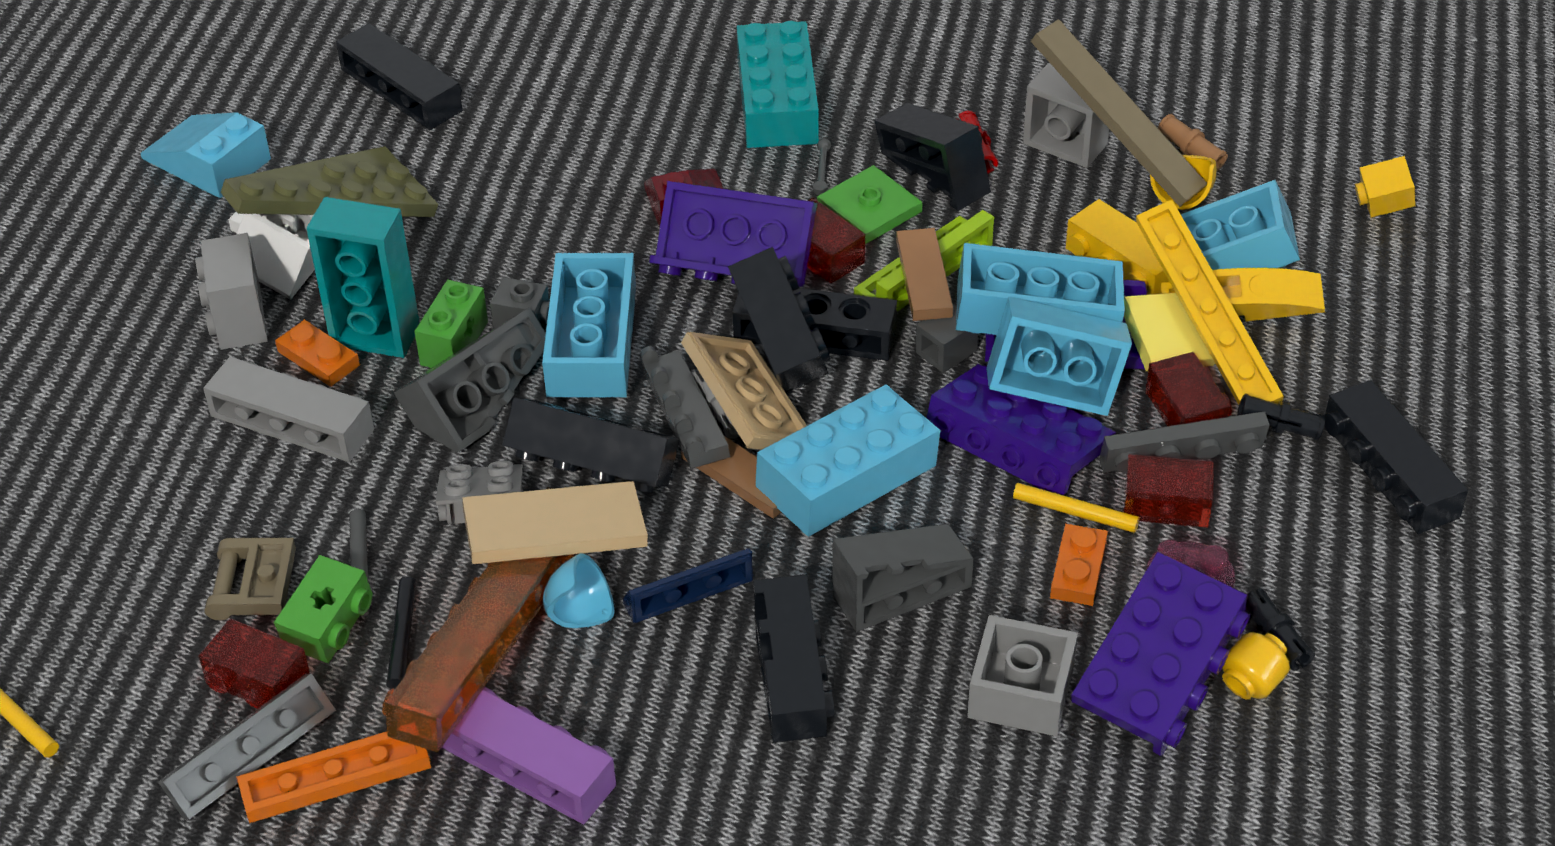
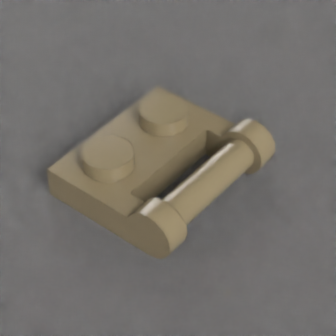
[205,538,296,621]

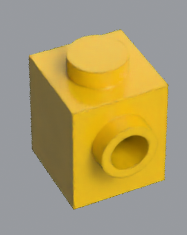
[1355,156,1416,218]

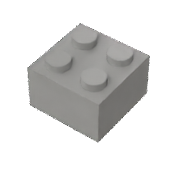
[1023,63,1109,168]
[195,233,268,350]
[967,615,1078,736]

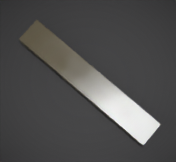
[1031,19,1207,207]

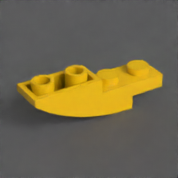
[1161,268,1325,322]

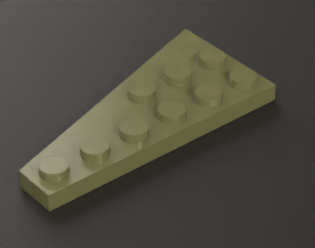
[220,146,439,217]

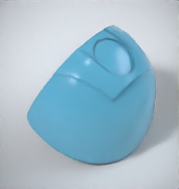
[543,553,614,628]

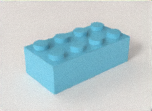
[956,243,1125,335]
[542,253,636,397]
[756,384,940,537]

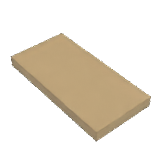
[681,332,807,450]
[462,481,648,564]

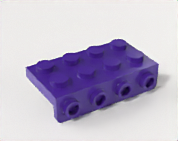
[649,181,817,288]
[926,364,1116,495]
[1071,552,1250,756]

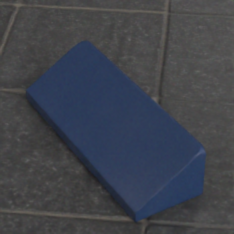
[623,548,753,623]

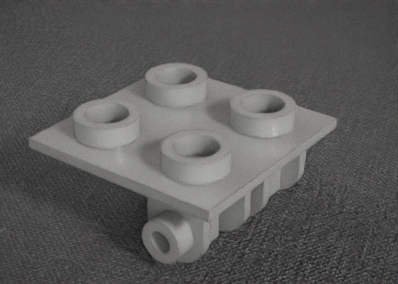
[436,461,523,525]

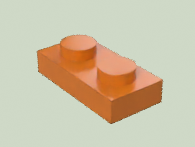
[275,319,360,387]
[1050,523,1108,606]

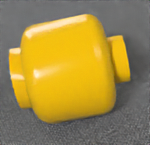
[1222,632,1290,700]

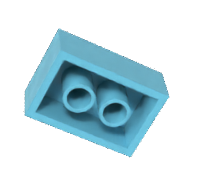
[986,296,1132,416]

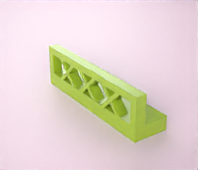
[854,210,994,312]

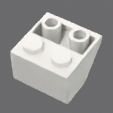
[236,214,315,300]

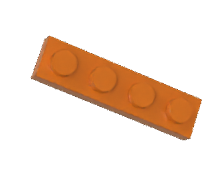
[236,722,431,823]

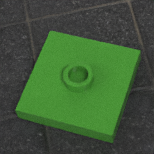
[817,165,923,244]

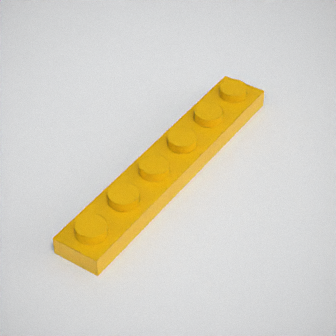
[1136,199,1284,405]

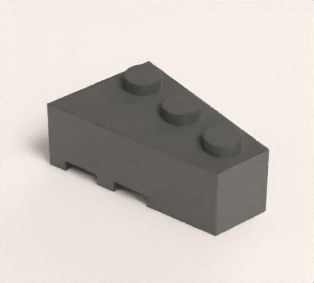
[832,524,973,632]

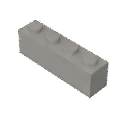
[203,357,374,462]

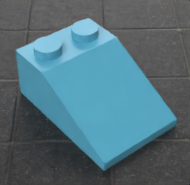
[140,112,271,198]
[1181,180,1300,270]

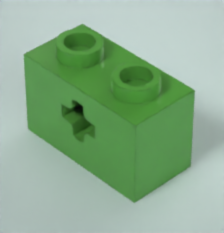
[414,280,488,368]
[274,555,373,664]

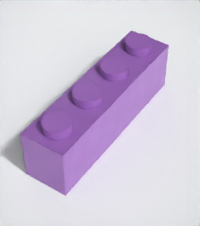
[430,680,616,825]

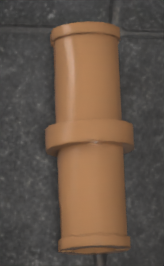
[1158,114,1228,171]

